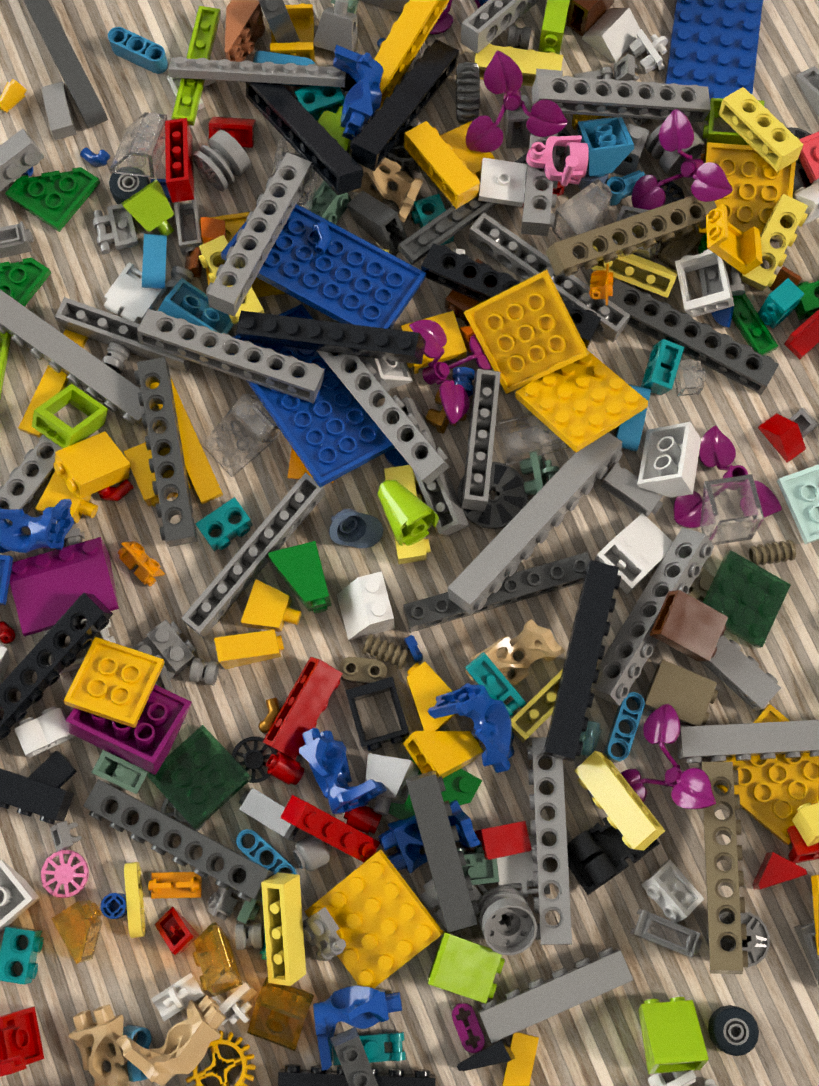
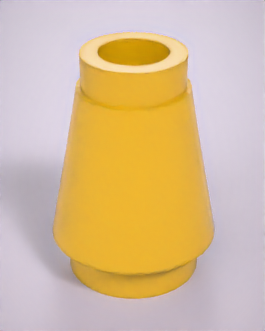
[0,79,27,113]

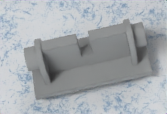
[207,870,246,920]

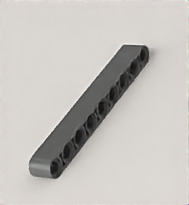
[23,0,108,129]

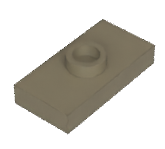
[657,230,703,270]

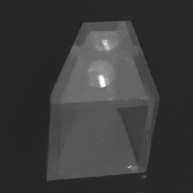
[552,179,613,259]
[700,474,764,545]

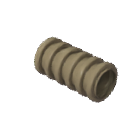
[749,540,796,566]
[362,634,409,668]

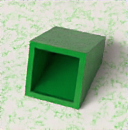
[268,541,332,613]

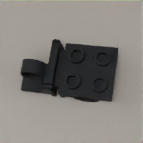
[567,817,660,895]

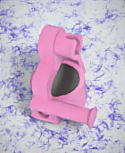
[526,135,589,186]

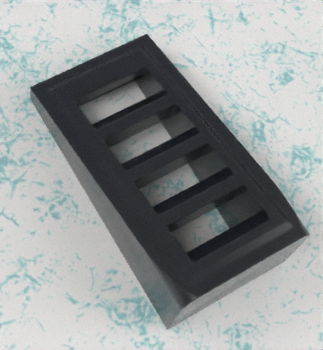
[457,1039,515,1071]

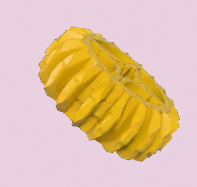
[185,1031,256,1086]

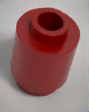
[266,752,304,786]
[343,806,382,834]

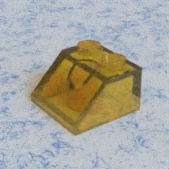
[51,900,102,964]
[193,922,243,997]
[247,977,314,1051]

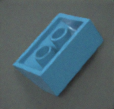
[578,117,634,177]
[158,278,234,348]

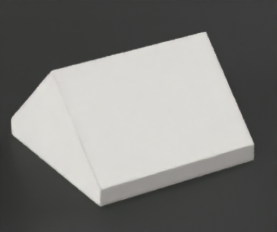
[582,8,641,64]

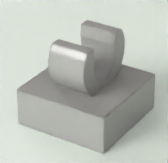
[614,54,639,81]
[50,821,82,852]

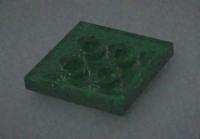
[703,550,791,648]
[147,725,252,830]

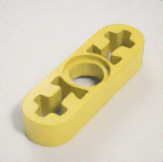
[124,862,146,938]

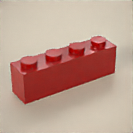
[165,118,194,203]
[263,657,343,760]
[280,795,380,863]

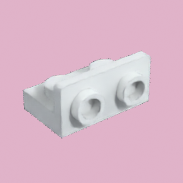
[641,860,704,923]

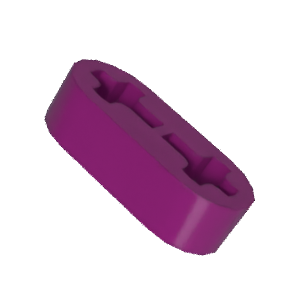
[451,1002,485,1053]

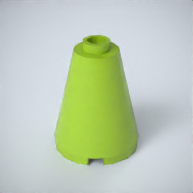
[377,480,439,546]

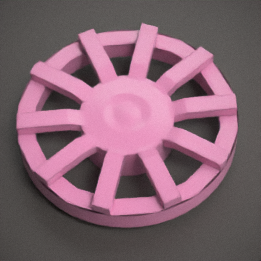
[41,850,89,898]

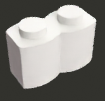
[14,706,75,758]

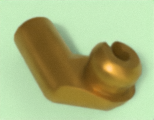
[258,698,280,733]

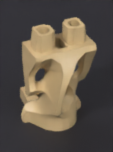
[352,157,424,223]
[465,619,565,687]
[116,995,226,1086]
[68,1004,131,1086]

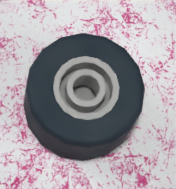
[109,165,150,204]
[708,1005,759,1056]

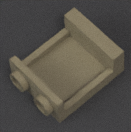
[644,659,718,726]

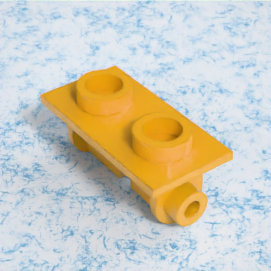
[589,264,613,305]
[118,541,165,587]
[148,872,202,899]

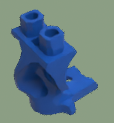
[333,45,384,140]
[0,499,74,553]
[428,683,515,773]
[299,728,387,814]
[378,800,480,873]
[313,985,402,1071]

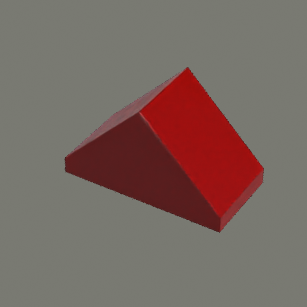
[758,413,806,463]
[752,852,807,890]
[154,907,199,955]

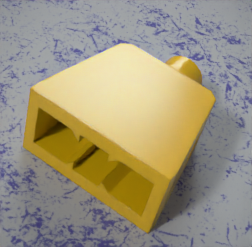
[35,471,98,524]
[241,579,302,632]

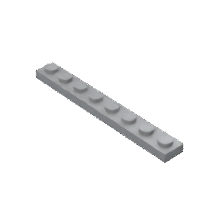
[168,57,346,87]

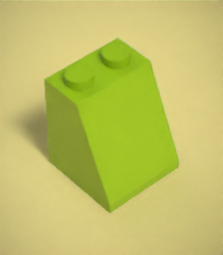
[427,931,505,1004]
[638,997,708,1074]

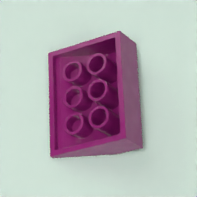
[10,537,119,637]
[66,685,192,775]

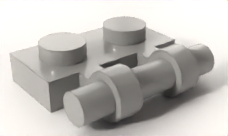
[93,204,139,254]
[303,907,346,961]

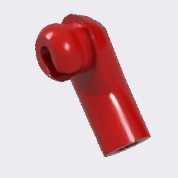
[98,479,134,501]
[0,621,15,644]

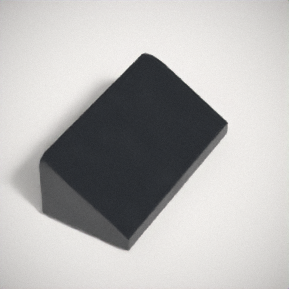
[28,751,77,788]

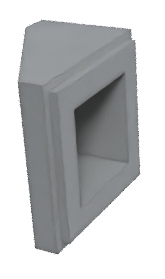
[789,408,819,438]

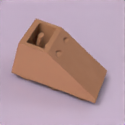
[224,0,265,62]

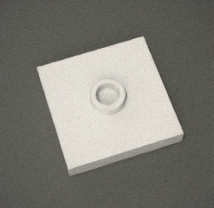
[478,158,527,207]

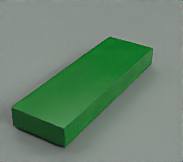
[732,293,778,355]

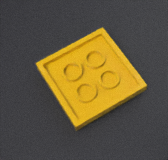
[64,637,165,728]

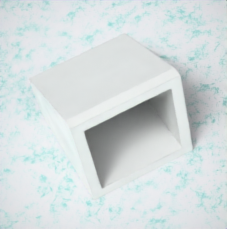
[337,571,395,641]

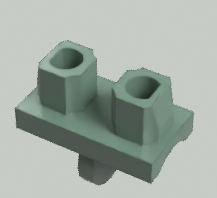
[519,451,560,496]

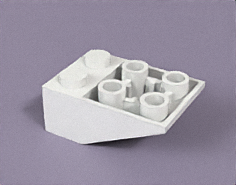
[594,513,673,594]

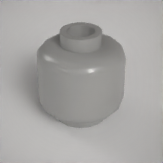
[293,835,332,871]

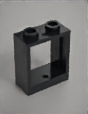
[345,677,409,752]

